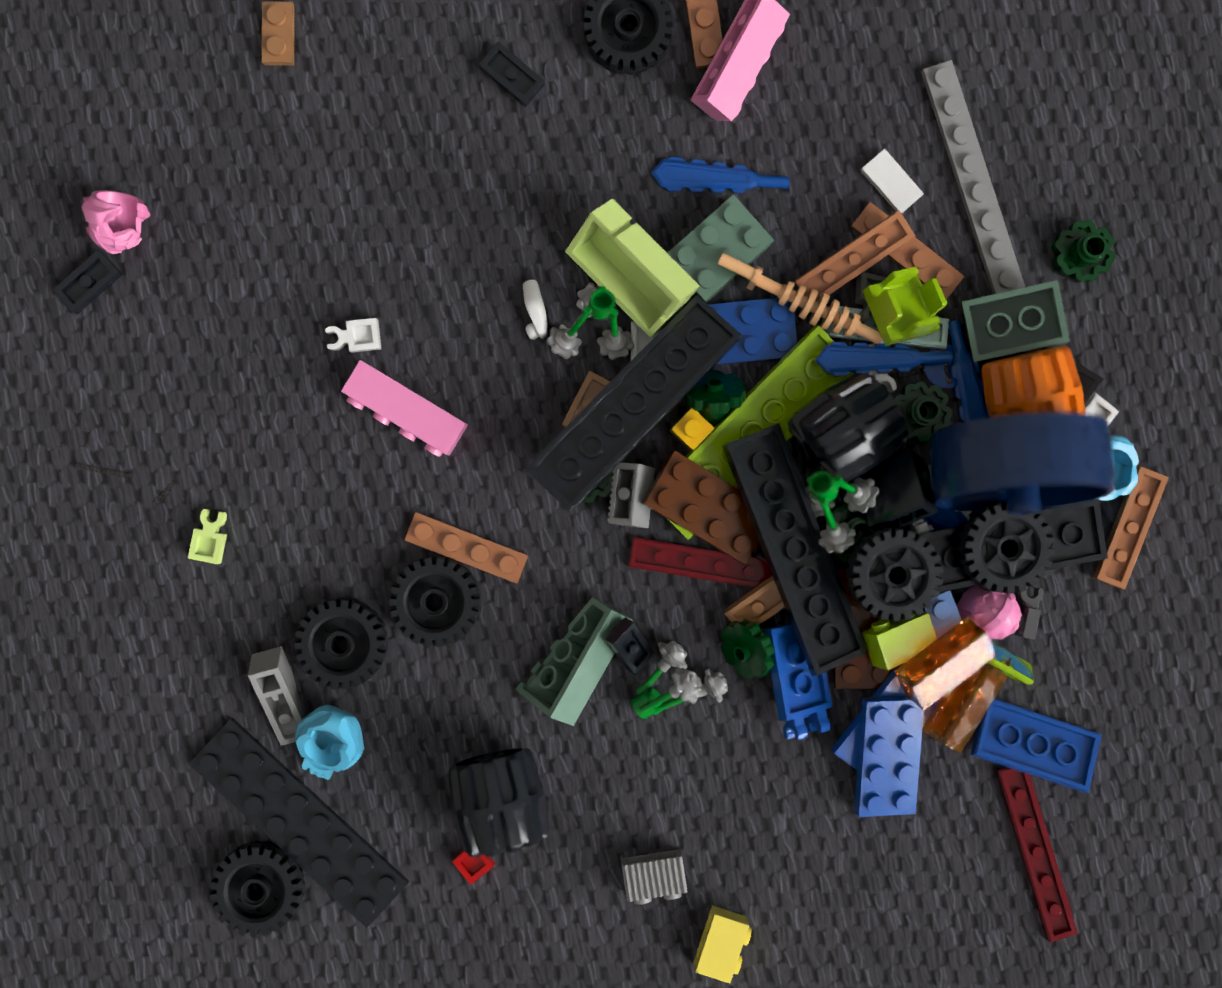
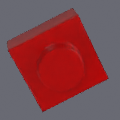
[452,850,495,885]

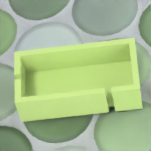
[565,198,699,338]

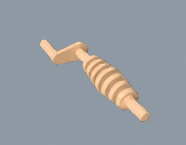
[718,253,882,345]

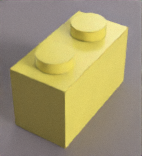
[693,905,752,984]

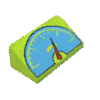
[970,640,1034,685]

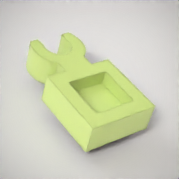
[188,509,227,564]

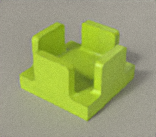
[862,267,947,346]

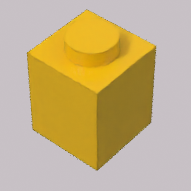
[670,408,715,451]

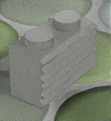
[607,463,655,528]
[621,849,687,905]

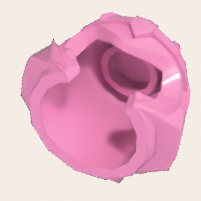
[82,190,150,254]
[957,585,1022,644]

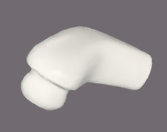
[523,280,548,340]

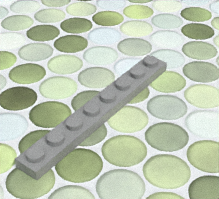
[921,60,1025,294]

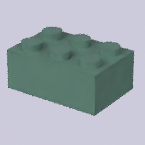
[667,194,774,303]
[961,280,1070,362]

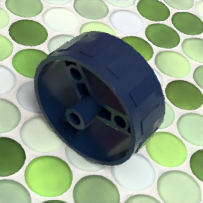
[930,412,1115,515]

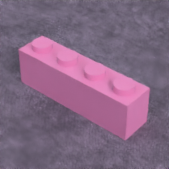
[691,0,790,121]
[341,360,468,457]

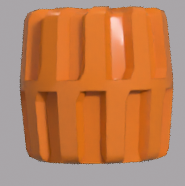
[982,345,1086,418]

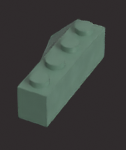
[515,597,633,726]

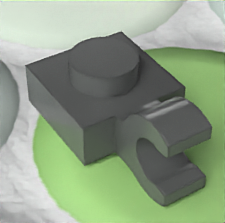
[1014,586,1044,640]

